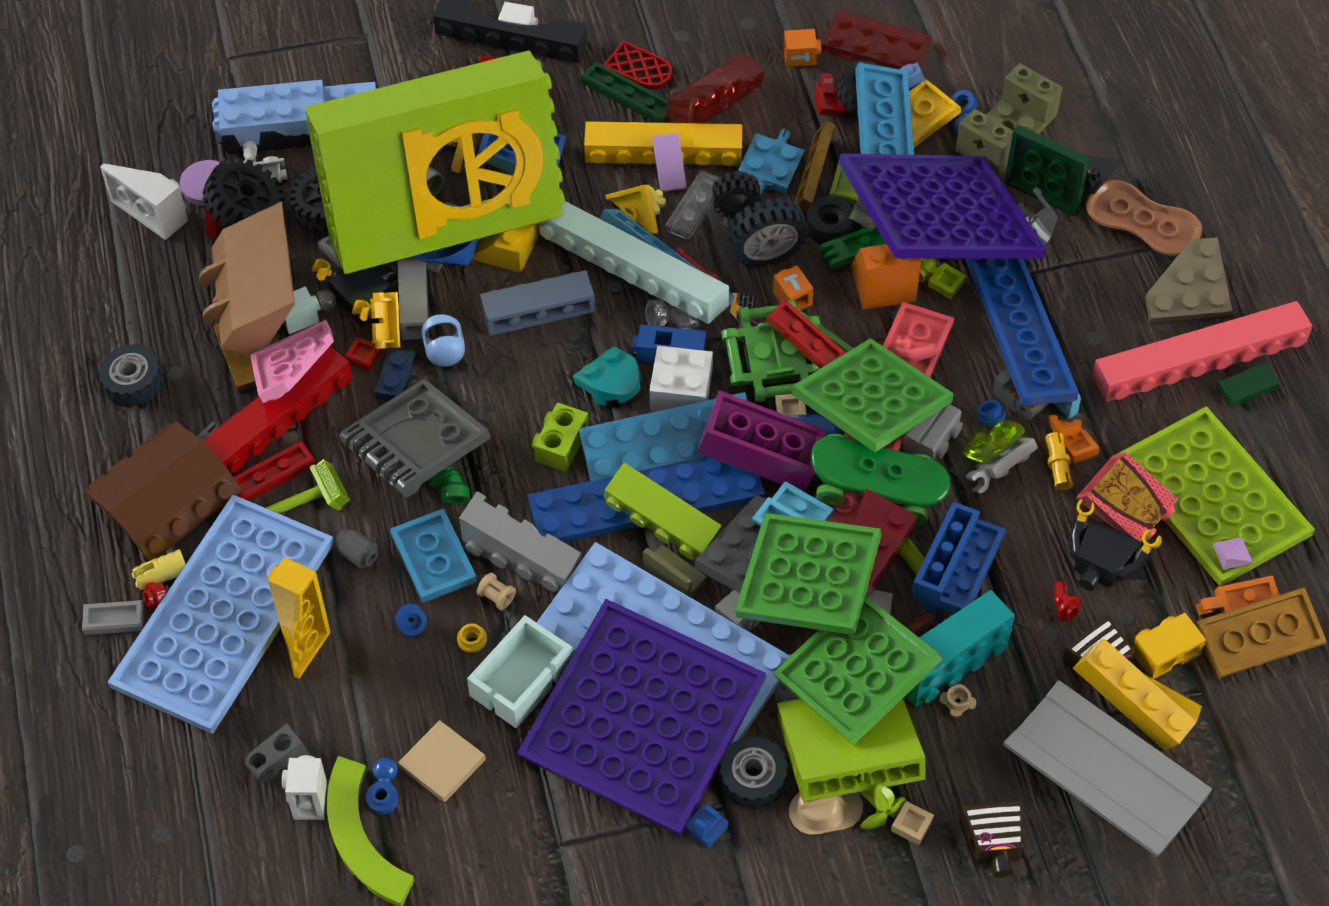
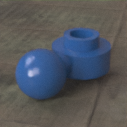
[951,90,978,135]
[366,757,399,815]

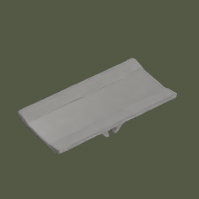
[1003,680,1212,857]

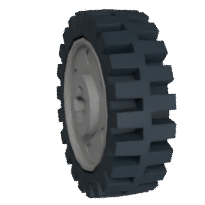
[726,198,809,268]

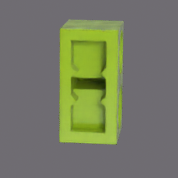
[532,402,589,472]

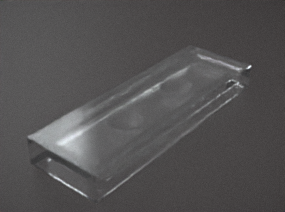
[665,170,718,240]

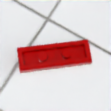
[765,298,846,369]
[233,441,316,501]

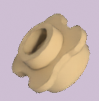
[940,684,976,718]

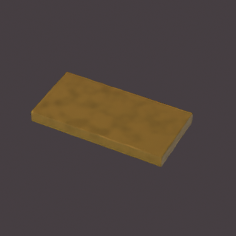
[1194,587,1327,679]

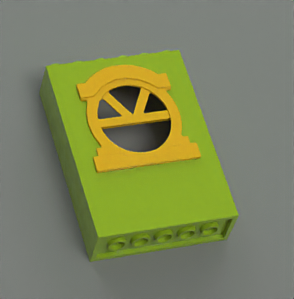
[304,51,565,274]

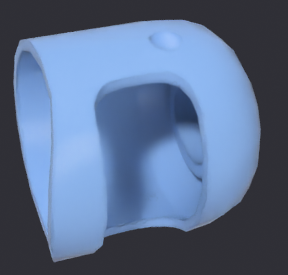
[421,314,465,367]

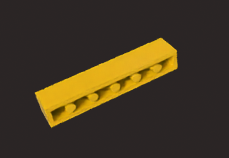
[584,122,742,166]

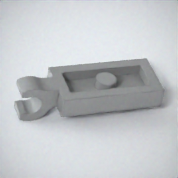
[966,436,1038,493]

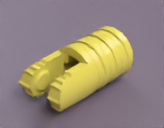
[132,549,186,590]

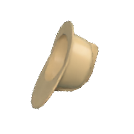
[789,792,863,835]

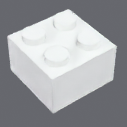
[649,346,713,411]

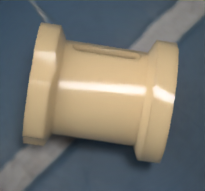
[476,572,516,610]

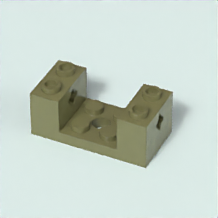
[955,63,1063,176]

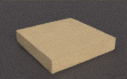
[398,720,486,803]

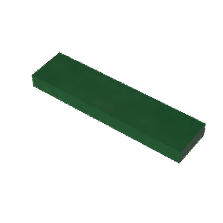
[580,61,678,123]

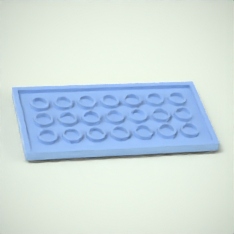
[107,495,334,734]
[537,542,790,747]

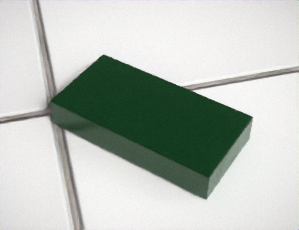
[1217,362,1281,408]

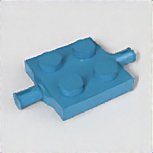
[738,129,805,196]

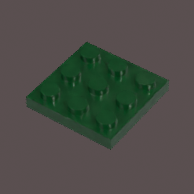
[1004,125,1090,216]

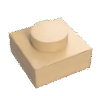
[775,394,806,415]
[891,801,934,845]

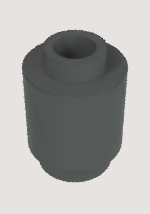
[334,528,378,568]

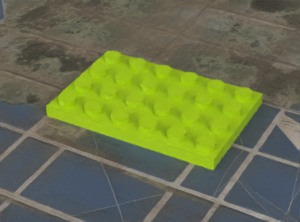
[1116,406,1315,586]

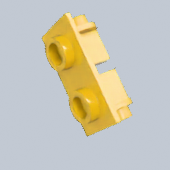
[370,292,400,349]

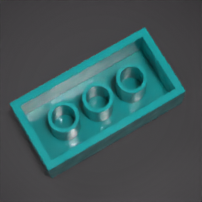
[906,590,1015,708]

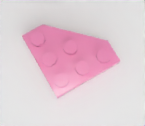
[250,320,334,403]

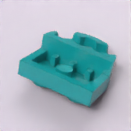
[573,346,642,405]

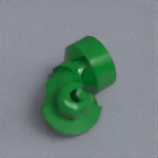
[426,466,470,505]

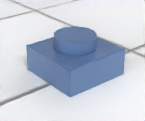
[899,62,925,88]

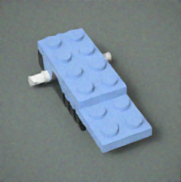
[212,80,376,163]

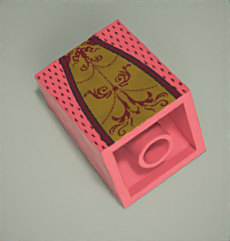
[1076,452,1178,542]

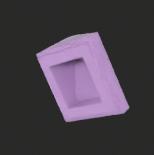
[1213,537,1252,570]

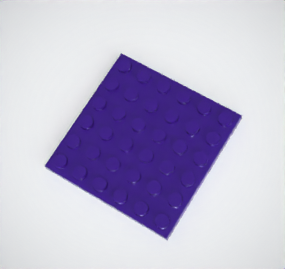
[838,154,1046,260]
[517,599,767,836]

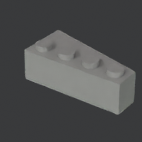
[459,491,582,592]

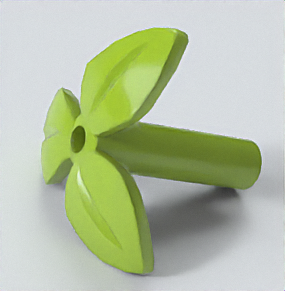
[860,783,905,829]

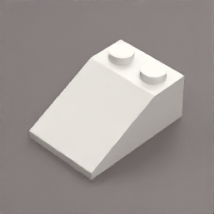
[100,164,188,240]

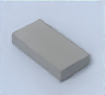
[82,600,145,635]

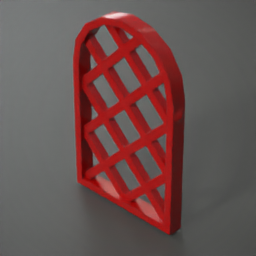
[603,40,672,89]

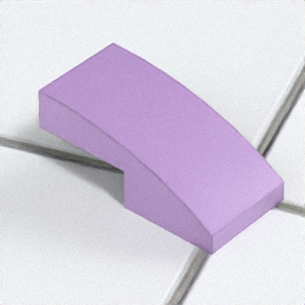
[652,133,686,193]

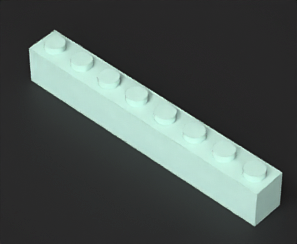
[539,201,729,324]

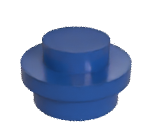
[977,400,1006,426]

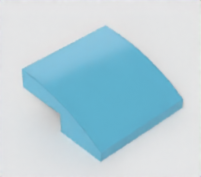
[752,481,834,526]

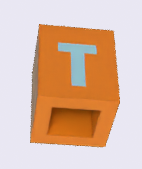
[784,29,821,67]
[773,265,813,310]

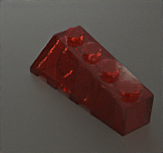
[665,52,765,124]

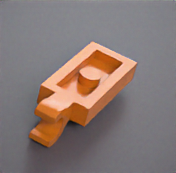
[1196,575,1279,616]

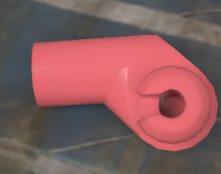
[895,335,936,361]

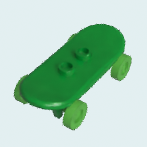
[811,434,951,527]

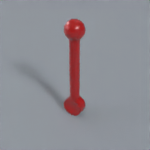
[675,247,718,280]

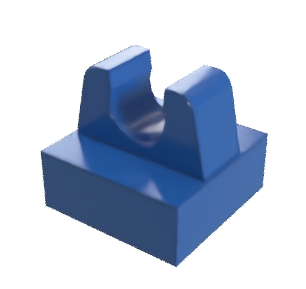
[684,804,728,849]

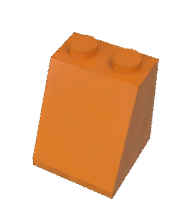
[851,244,921,310]

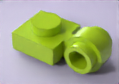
[919,258,966,299]

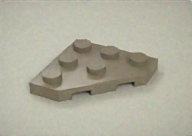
[1145,237,1232,323]

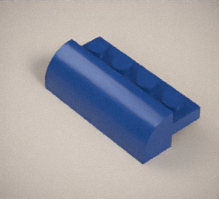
[912,502,1006,615]

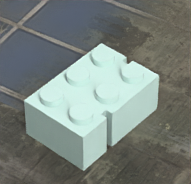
[467,615,573,729]

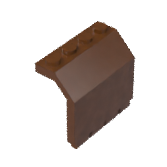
[86,422,242,561]

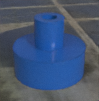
[395,604,427,636]

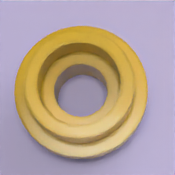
[457,623,487,653]

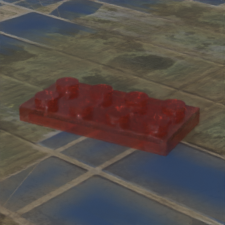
[821,9,933,69]

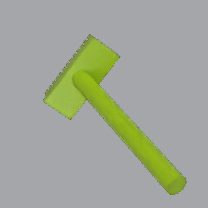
[266,459,350,514]

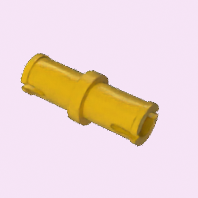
[1045,432,1073,491]

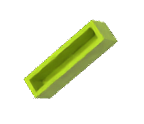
[603,463,722,559]

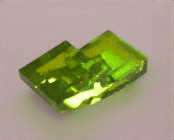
[962,419,1025,462]

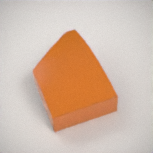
[1049,415,1099,464]

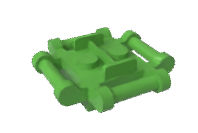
[721,300,821,403]

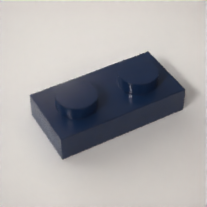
[374,348,417,401]

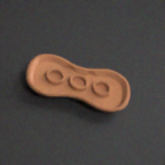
[1086,180,1202,257]

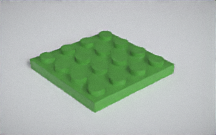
[792,338,954,452]
[735,513,882,635]
[773,595,942,746]

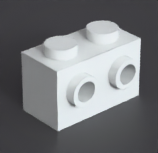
[282,755,328,820]

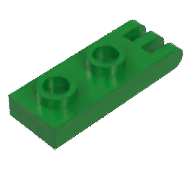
[818,224,886,270]

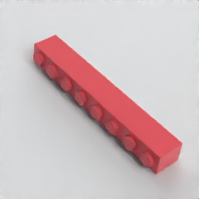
[1092,301,1312,402]

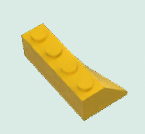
[268,557,331,679]
[1073,638,1202,751]

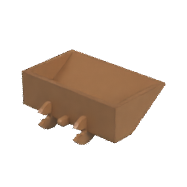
[199,202,295,355]

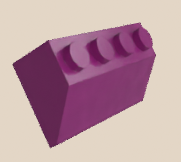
[697,390,826,492]

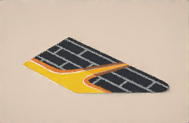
[730,293,755,323]

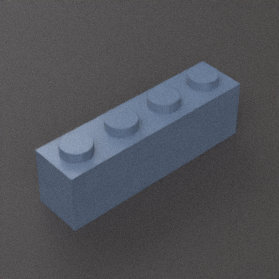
[480,271,595,336]

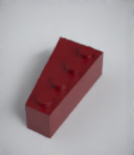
[854,488,917,598]

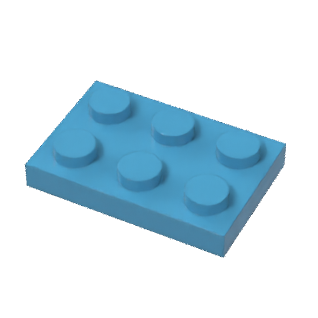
[390,508,477,603]

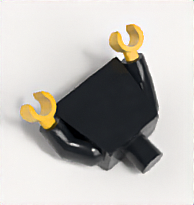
[312,259,397,328]
[1068,499,1162,591]

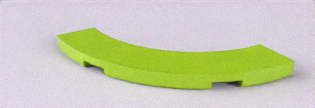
[327,756,414,906]

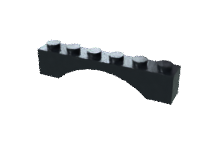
[433,0,587,63]

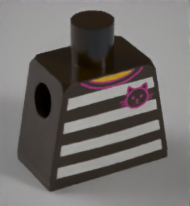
[1062,616,1136,676]
[960,801,1024,878]

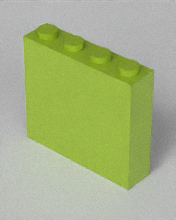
[777,698,925,802]

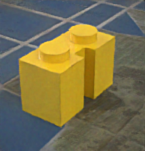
[1133,613,1206,679]

